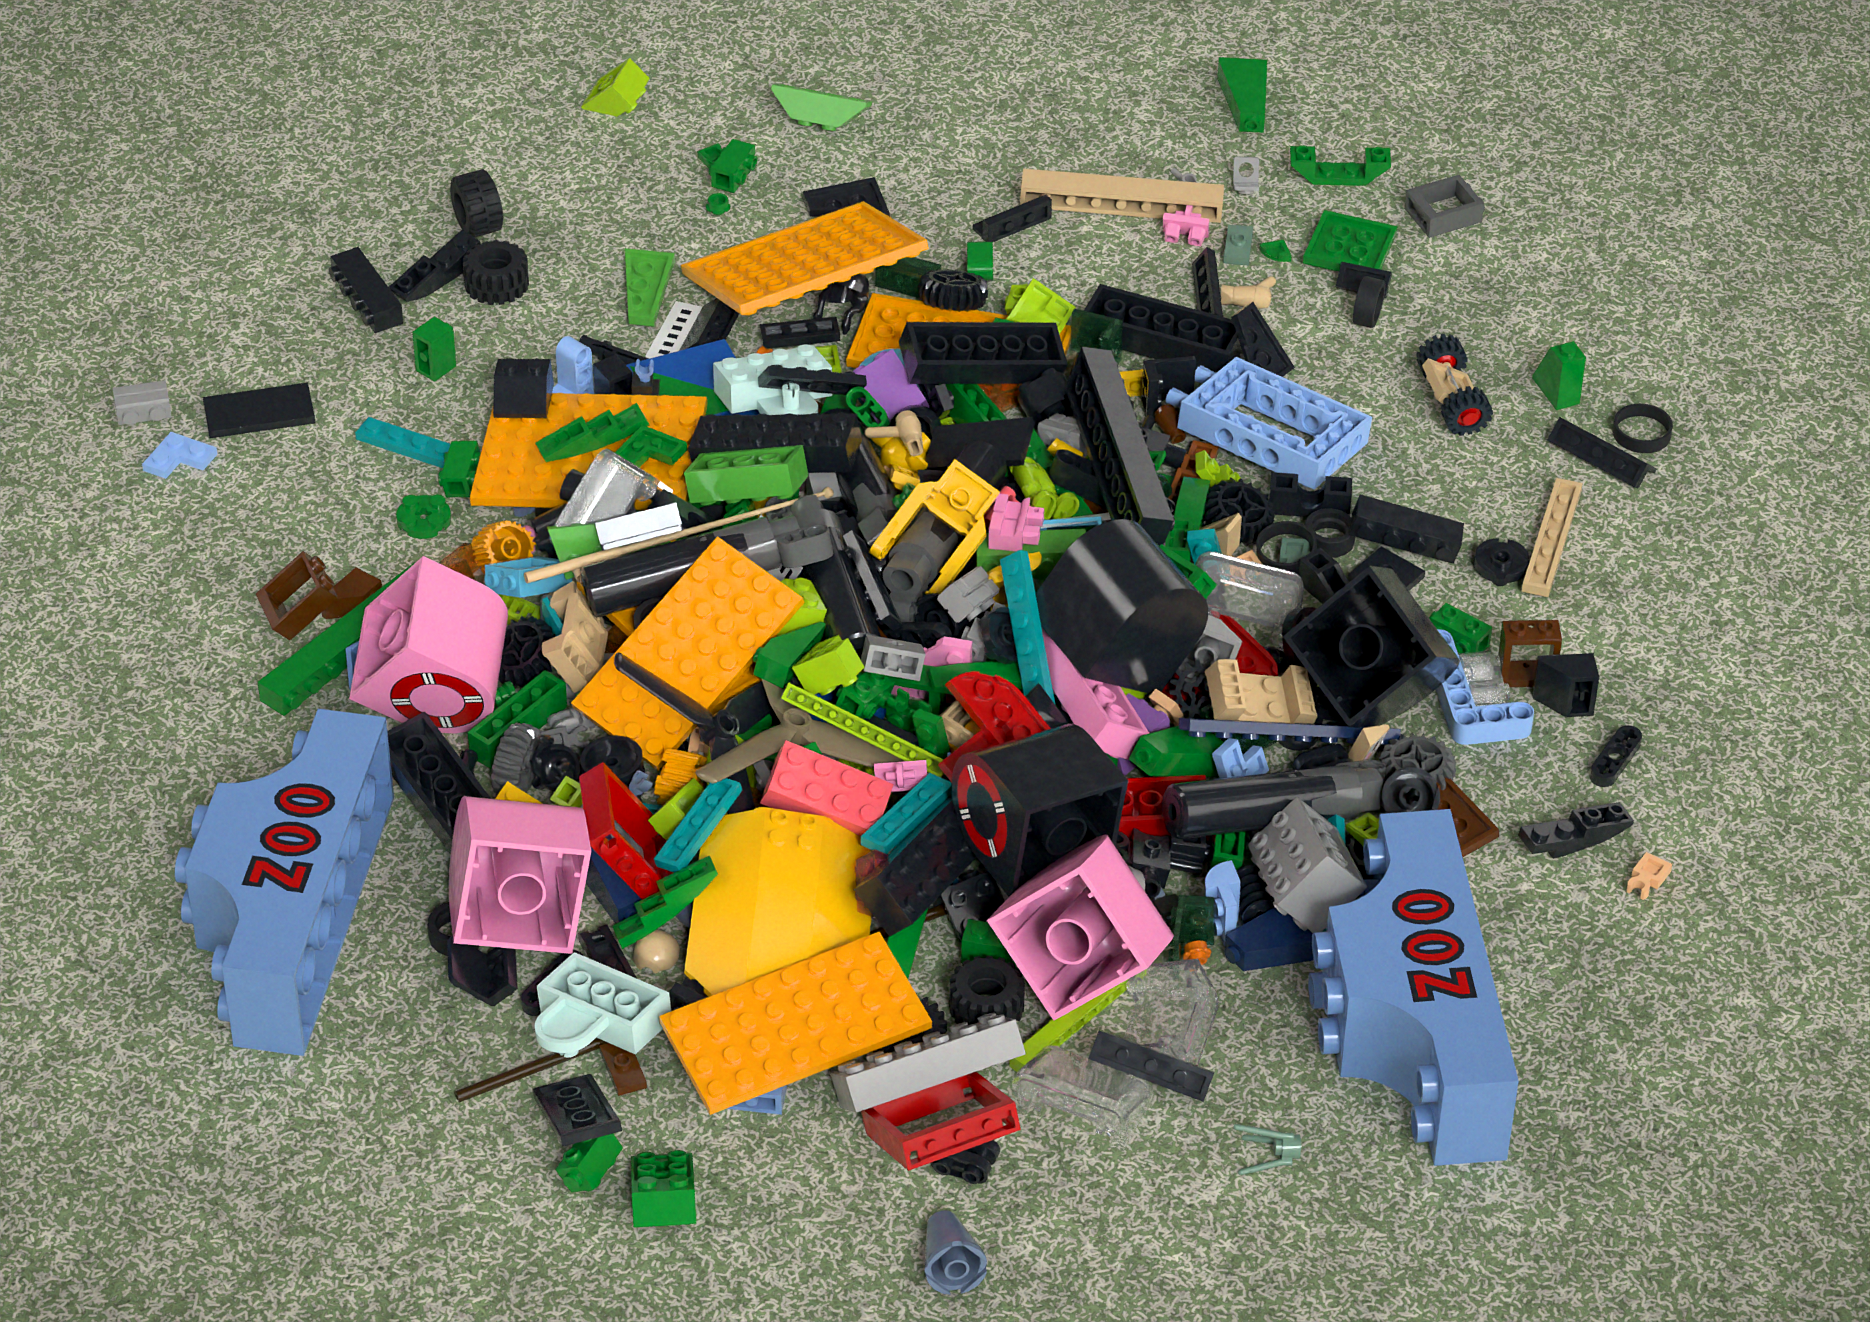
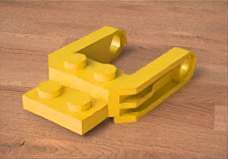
[869,459,1000,595]

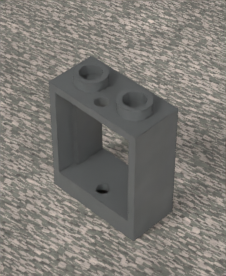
[1404,175,1485,238]

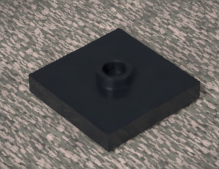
[1348,546,1425,591]

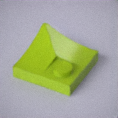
[1006,278,1076,335]

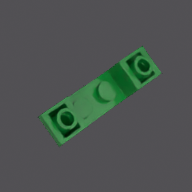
[1290,145,1391,186]

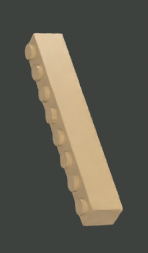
[1020,169,1224,223]

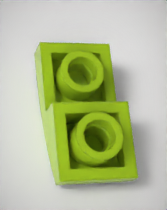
[1195,450,1241,487]

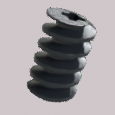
[1236,865,1275,924]

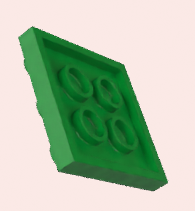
[1303,210,1398,272]

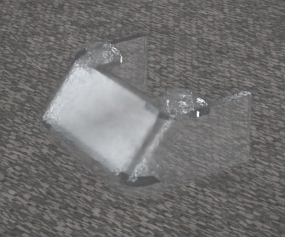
[549,449,673,545]

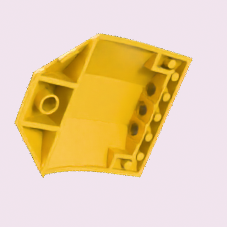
[684,807,876,997]

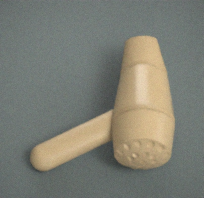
[1221,276,1276,309]
[865,411,923,456]

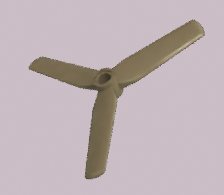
[695,679,905,783]

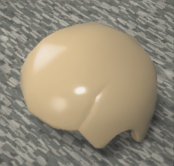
[632,930,680,973]

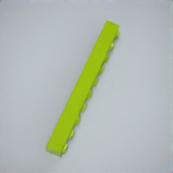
[781,683,945,779]
[1009,968,1148,1076]

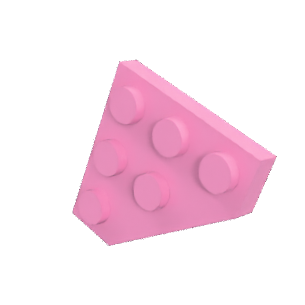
[891,637,972,704]

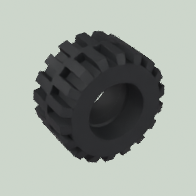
[450,169,503,237]
[463,240,529,305]
[949,955,1025,1025]

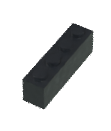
[329,247,403,333]
[1349,494,1464,563]

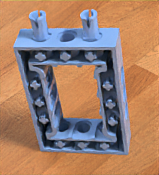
[1166,357,1372,489]

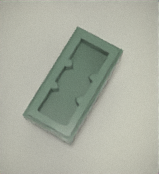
[1223,224,1253,266]

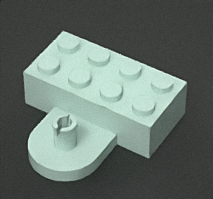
[713,344,832,415]
[535,952,671,1058]

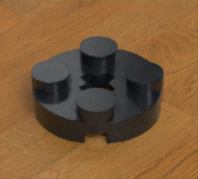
[1473,538,1529,586]
[979,607,1018,665]

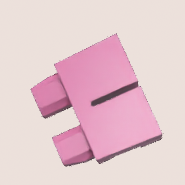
[989,494,1044,551]

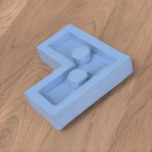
[142,432,217,479]
[1212,738,1269,778]

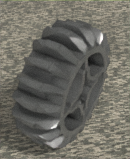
[491,723,542,794]
[1379,733,1456,800]

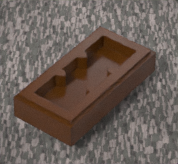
[599,1043,647,1096]

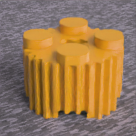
[471,520,536,574]
[654,748,708,805]

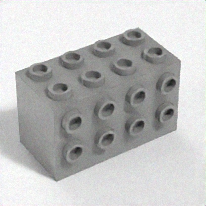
[1248,797,1367,933]

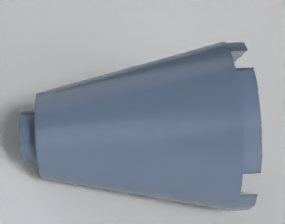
[925,1210,987,1295]

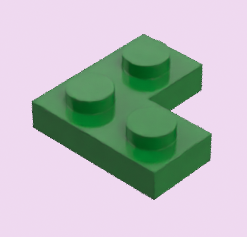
[611,425,688,473]

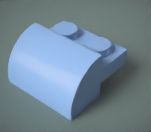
[1203,860,1240,946]

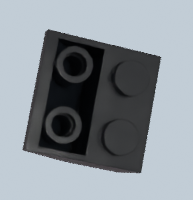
[1532,653,1599,717]

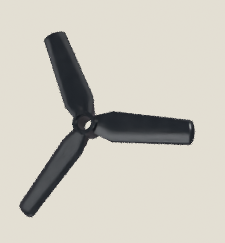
[614,652,773,815]

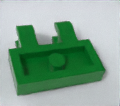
[886,688,932,736]

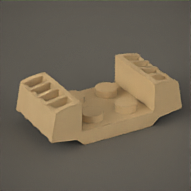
[542,581,608,693]
[1205,659,1317,724]

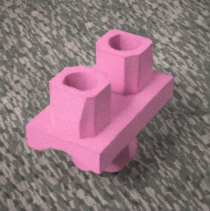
[1163,205,1210,246]
[874,760,927,792]

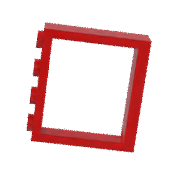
[579,762,674,900]
[861,1072,1021,1171]

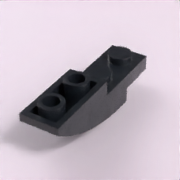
[389,230,481,302]
[1518,802,1634,859]

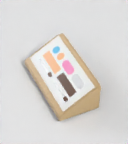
[1348,724,1390,761]

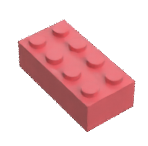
[760,740,894,837]

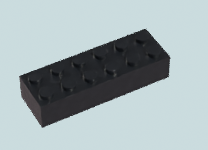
[1080,284,1242,372]
[899,322,1068,384]
[688,413,862,473]
[387,712,491,855]
[854,796,976,937]

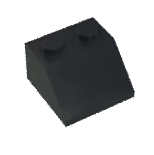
[493,358,554,418]

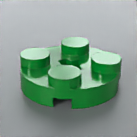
[396,494,451,539]

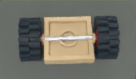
[1416,334,1493,436]

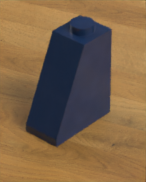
[586,834,642,924]
[1224,907,1313,971]

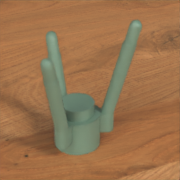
[1234,1124,1301,1175]

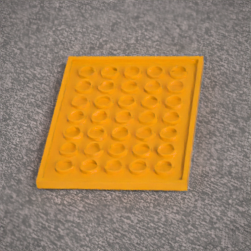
[681,201,929,315]
[470,393,707,510]

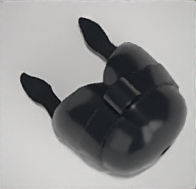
[813,273,870,335]
[531,735,582,791]

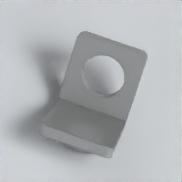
[1233,156,1259,194]

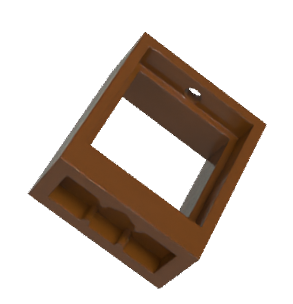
[256,551,338,640]
[1496,620,1562,688]

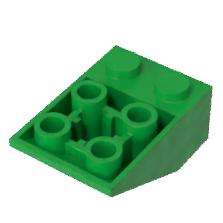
[631,1150,696,1228]

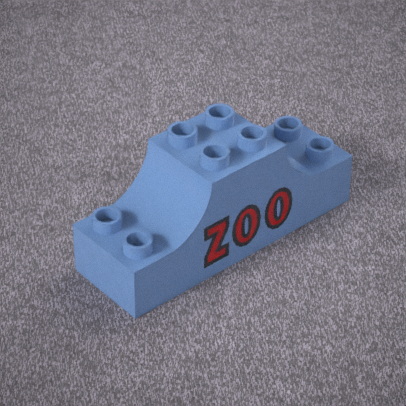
[175,709,394,1056]
[1308,809,1519,1166]

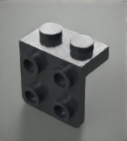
[932,871,1005,943]
[447,936,518,1006]

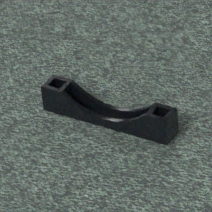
[1297,548,1349,604]

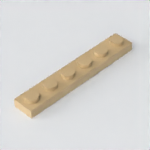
[1522,478,1583,597]

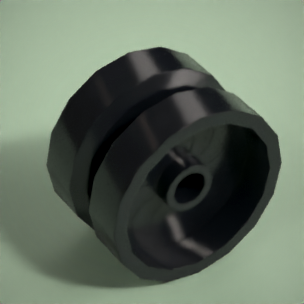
[580,735,645,797]

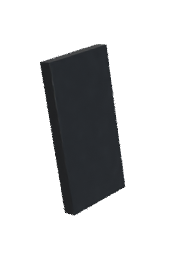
[203,382,315,438]
[924,417,1035,471]
[532,1074,622,1147]

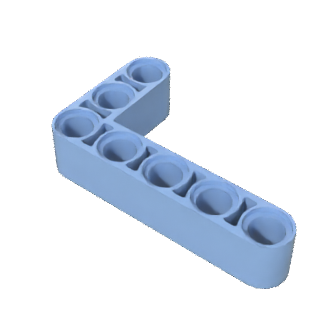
[552,336,594,394]
[1436,629,1534,745]

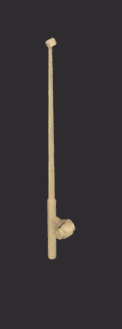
[524,487,834,585]

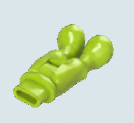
[1009,457,1079,520]

